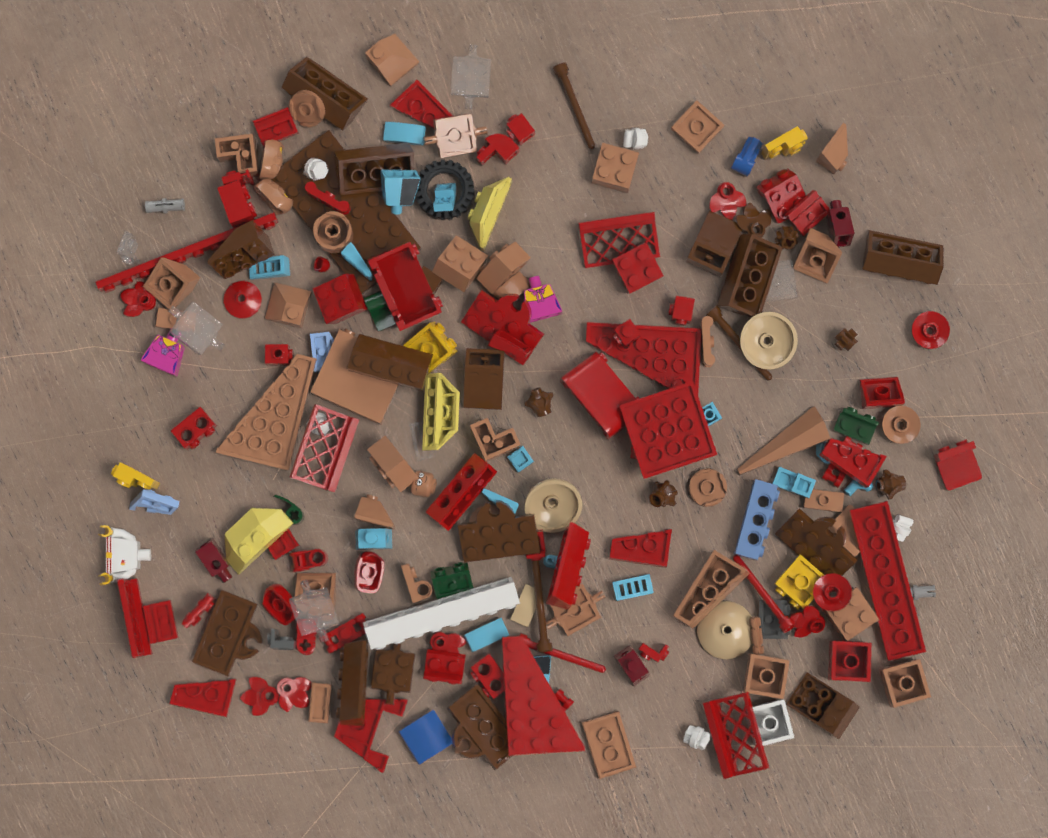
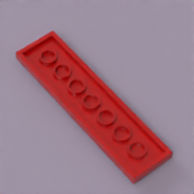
[850,501,926,661]

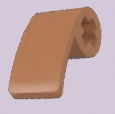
[493,272,530,303]

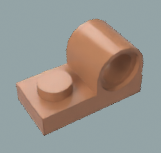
[401,564,433,603]

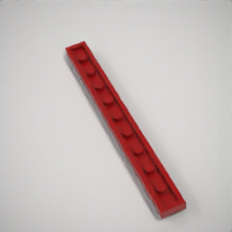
[95,212,279,293]

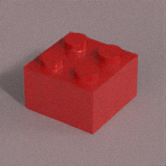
[217,180,257,228]
[611,242,664,294]
[313,274,368,324]
[828,641,872,682]

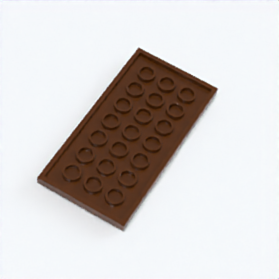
[272,130,422,294]

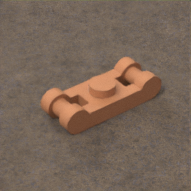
[700,316,715,368]

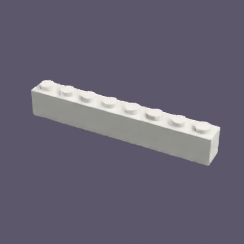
[363,577,520,650]

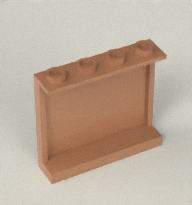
[311,329,398,425]

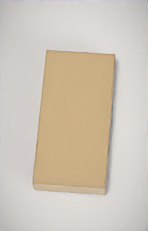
[510,584,537,627]

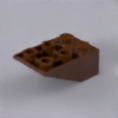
[686,210,742,278]
[207,220,275,279]
[463,348,505,410]
[786,672,860,740]

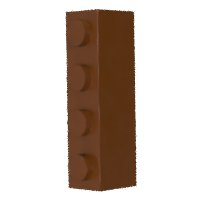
[281,57,368,130]
[334,143,414,195]
[863,230,944,285]
[717,234,783,317]
[347,334,433,392]
[336,640,369,726]

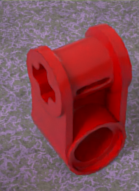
[289,549,328,573]
[296,617,318,655]

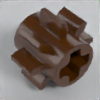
[775,226,799,250]
[834,328,858,351]

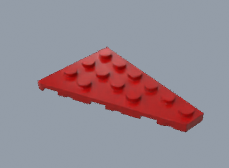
[586,322,701,394]
[502,636,585,756]

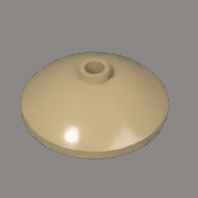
[740,312,798,369]
[524,479,582,533]
[697,601,752,659]

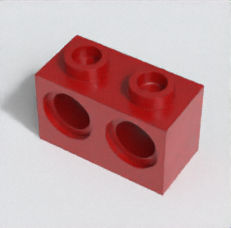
[171,406,217,450]
[470,654,505,699]

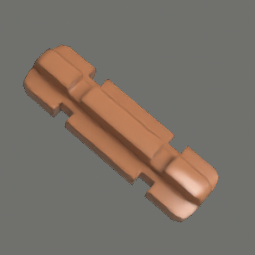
[749,617,764,655]

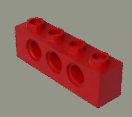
[426,453,497,531]

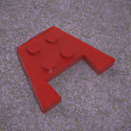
[334,699,408,773]

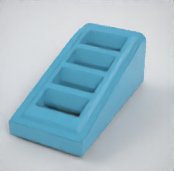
[341,242,373,280]
[249,255,290,280]
[482,489,519,514]
[612,574,654,601]

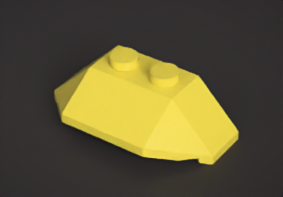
[468,177,512,251]
[422,373,460,451]
[224,508,294,575]

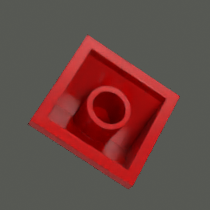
[860,377,905,409]

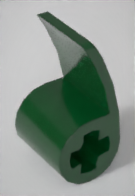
[363,291,395,331]
[273,495,305,525]

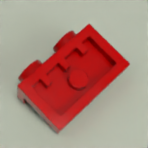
[423,649,466,685]

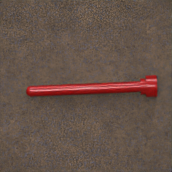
[733,555,796,633]
[519,633,606,673]

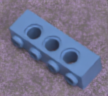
[734,479,780,561]

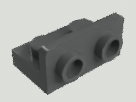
[759,600,790,639]
[267,629,298,650]

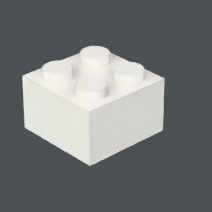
[747,699,794,747]

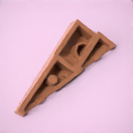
[737,406,831,475]

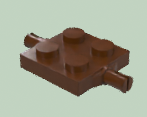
[371,643,415,705]

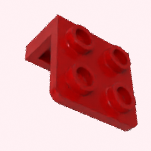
[756,168,806,223]
[933,439,982,491]

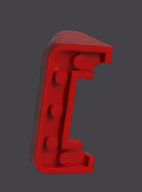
[367,241,443,331]
[560,352,640,440]

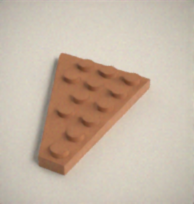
[216,354,317,471]

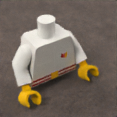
[98,525,151,586]

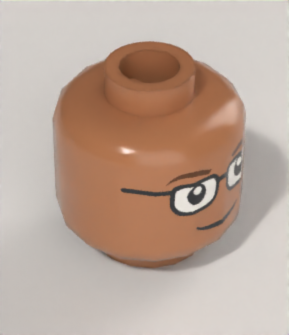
[408,471,437,497]

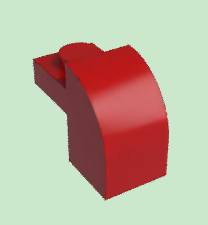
[476,134,520,166]

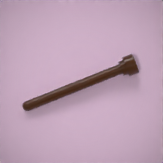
[552,62,595,149]
[706,306,772,381]
[532,560,553,653]

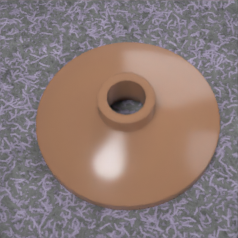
[882,406,921,444]

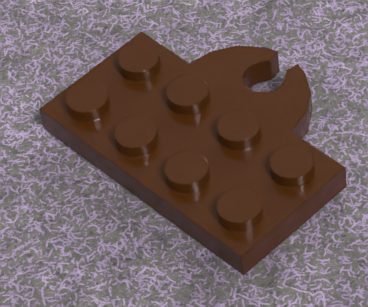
[458,500,541,563]
[775,508,857,576]
[192,590,263,676]
[447,684,513,770]

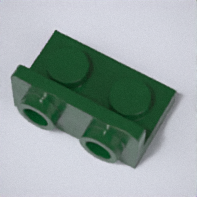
[833,407,879,445]
[430,562,474,599]

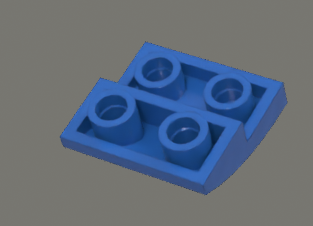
[399,710,452,765]

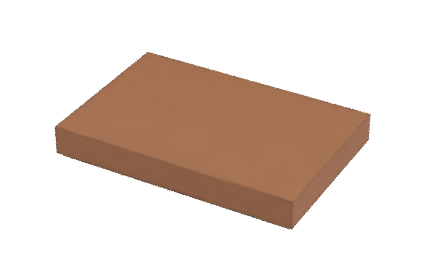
[582,711,636,779]

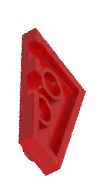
[390,80,453,130]
[820,438,887,488]
[609,529,672,568]
[169,679,237,718]

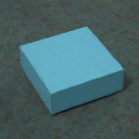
[507,446,534,473]

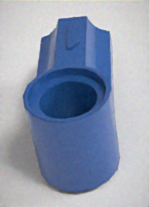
[731,136,764,177]

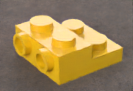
[761,126,808,159]
[403,321,458,374]
[111,462,160,490]
[774,555,824,610]

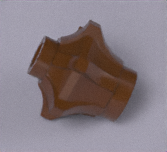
[524,387,554,417]
[876,469,906,500]
[649,480,678,507]

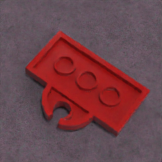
[461,290,544,365]

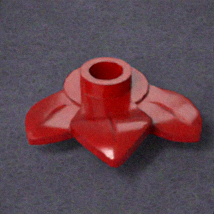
[709,182,746,220]
[120,281,156,317]
[790,605,825,638]
[430,632,466,654]
[240,677,279,716]
[277,677,312,712]

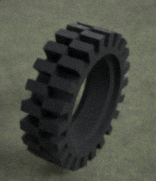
[416,159,474,221]

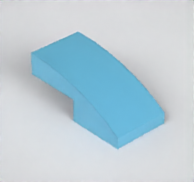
[383,122,426,145]
[433,183,456,212]
[772,467,816,498]
[464,618,509,652]

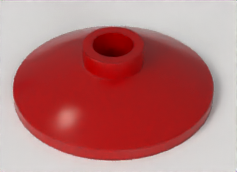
[224,281,262,319]
[911,311,950,349]
[813,573,852,612]

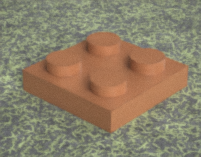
[671,100,725,154]

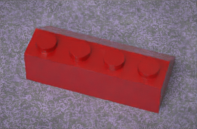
[546,522,591,610]

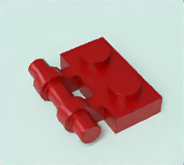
[181,593,216,628]

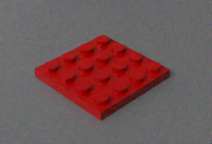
[619,381,718,479]

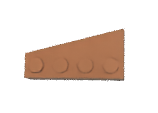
[673,550,750,629]

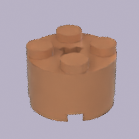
[313,211,353,253]

